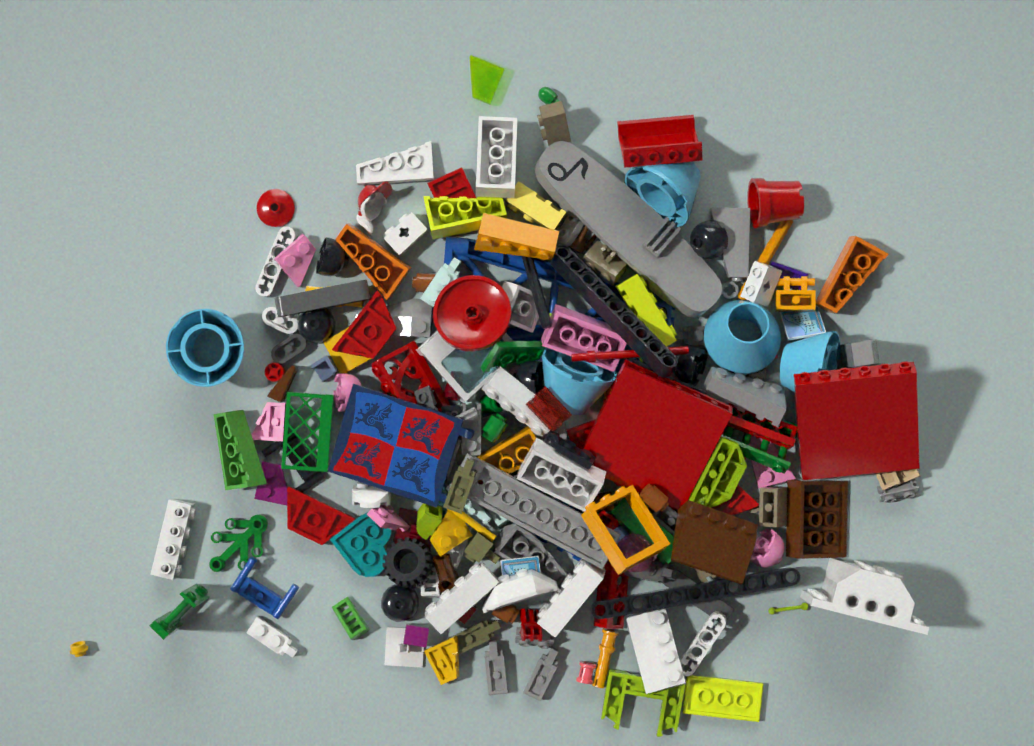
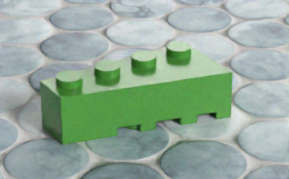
[213,410,267,490]

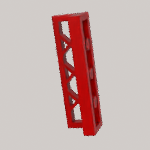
[726,403,797,449]
[594,552,631,629]

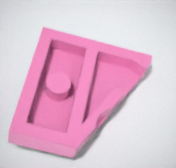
[274,234,316,287]
[251,402,286,442]

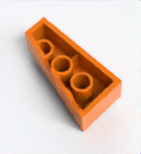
[335,223,412,300]
[816,236,889,313]

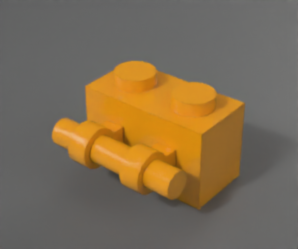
[775,276,816,312]

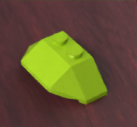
[688,436,747,508]

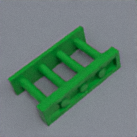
[721,408,798,474]
[149,584,209,640]

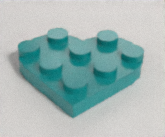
[330,512,392,577]

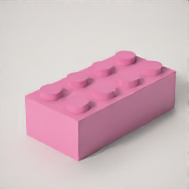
[541,304,627,372]

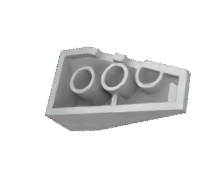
[355,299,433,338]
[494,523,568,587]

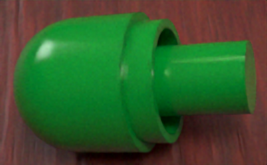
[538,87,563,105]

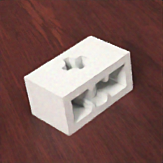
[384,212,428,257]
[740,261,782,307]

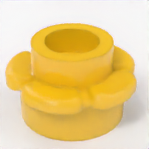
[70,641,89,657]

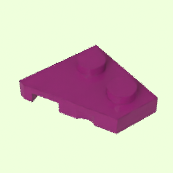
[254,461,288,506]

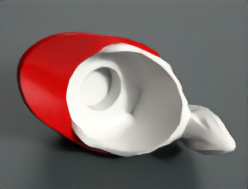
[357,181,392,235]

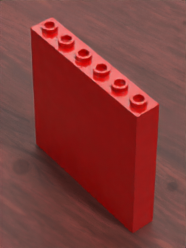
[582,359,732,510]
[794,361,920,481]

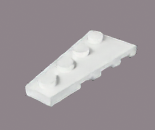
[356,141,434,185]

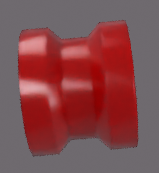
[264,362,285,382]

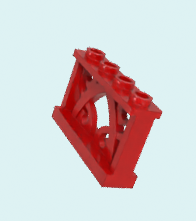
[371,340,450,412]

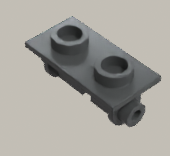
[414,386,438,411]

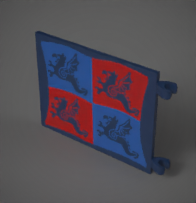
[328,384,474,508]

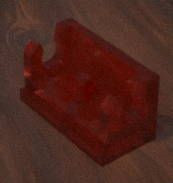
[525,386,572,431]

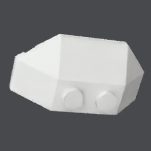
[483,569,558,613]

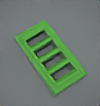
[332,597,370,640]

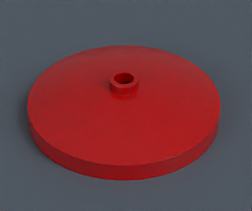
[433,275,512,352]

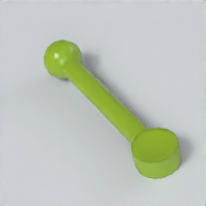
[768,602,808,615]

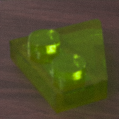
[469,55,505,105]

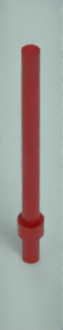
[571,346,689,363]

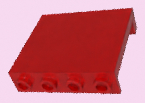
[617,115,703,168]

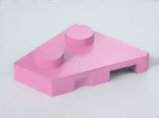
[367,505,410,533]

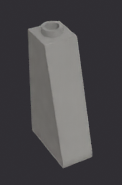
[710,207,750,282]

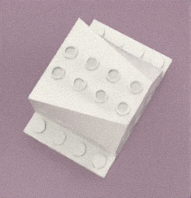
[800,558,929,635]

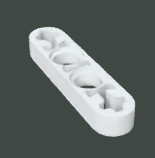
[255,226,296,297]
[680,611,726,676]

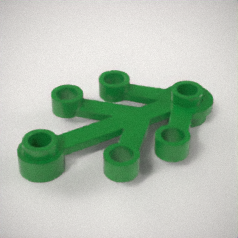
[209,514,268,572]

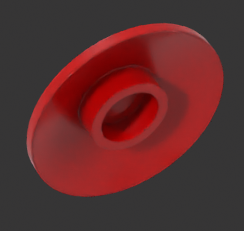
[257,189,295,227]

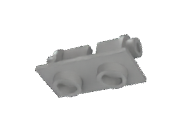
[877,479,919,503]
[515,627,554,649]

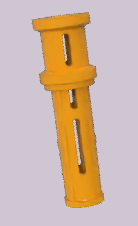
[592,628,619,688]

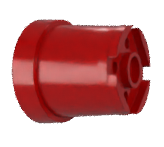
[747,178,804,228]

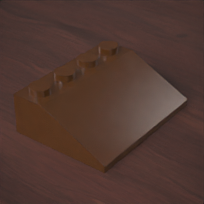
[786,480,848,559]
[671,500,758,584]

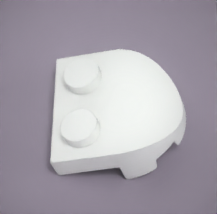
[352,482,392,508]

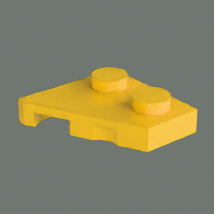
[430,509,473,556]
[424,635,459,685]

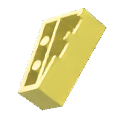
[505,181,566,230]

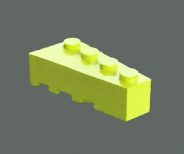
[423,196,507,240]
[615,274,677,347]

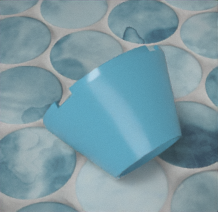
[625,162,701,227]
[704,300,781,374]
[166,309,244,387]
[780,331,841,392]
[542,348,617,415]

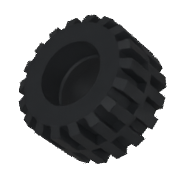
[382,537,435,589]

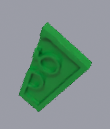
[481,341,547,373]

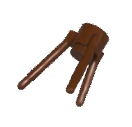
[569,225,597,253]

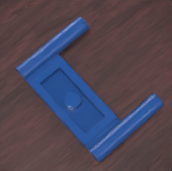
[230,557,299,619]

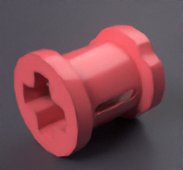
[576,661,596,684]

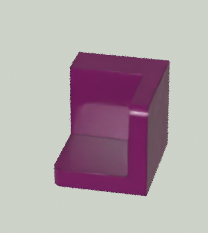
[403,624,429,647]

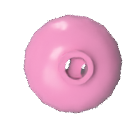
[333,373,362,412]
[750,529,785,568]

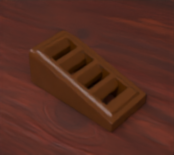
[267,365,298,402]

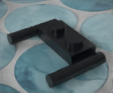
[262,431,325,493]

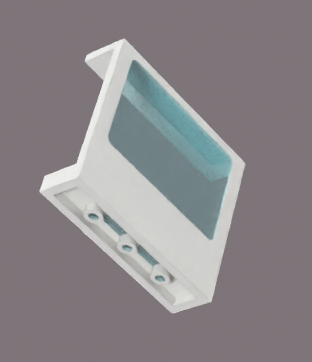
[416,315,513,402]

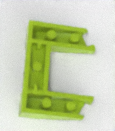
[601,669,685,737]

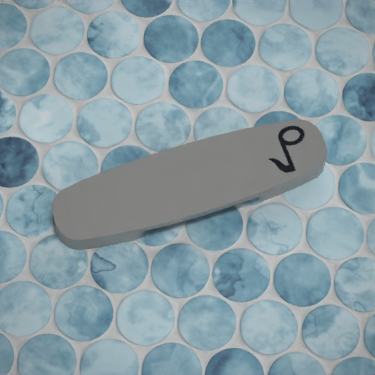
[534,141,722,318]

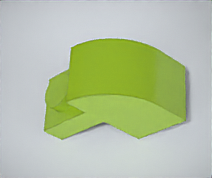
[417,503,442,540]

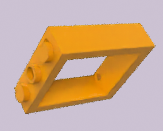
[581,485,670,575]

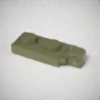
[443,458,475,514]
[448,620,501,654]

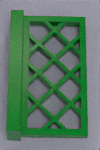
[281,392,334,472]

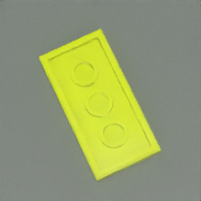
[682,675,763,722]

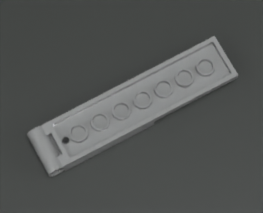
[449,453,621,569]

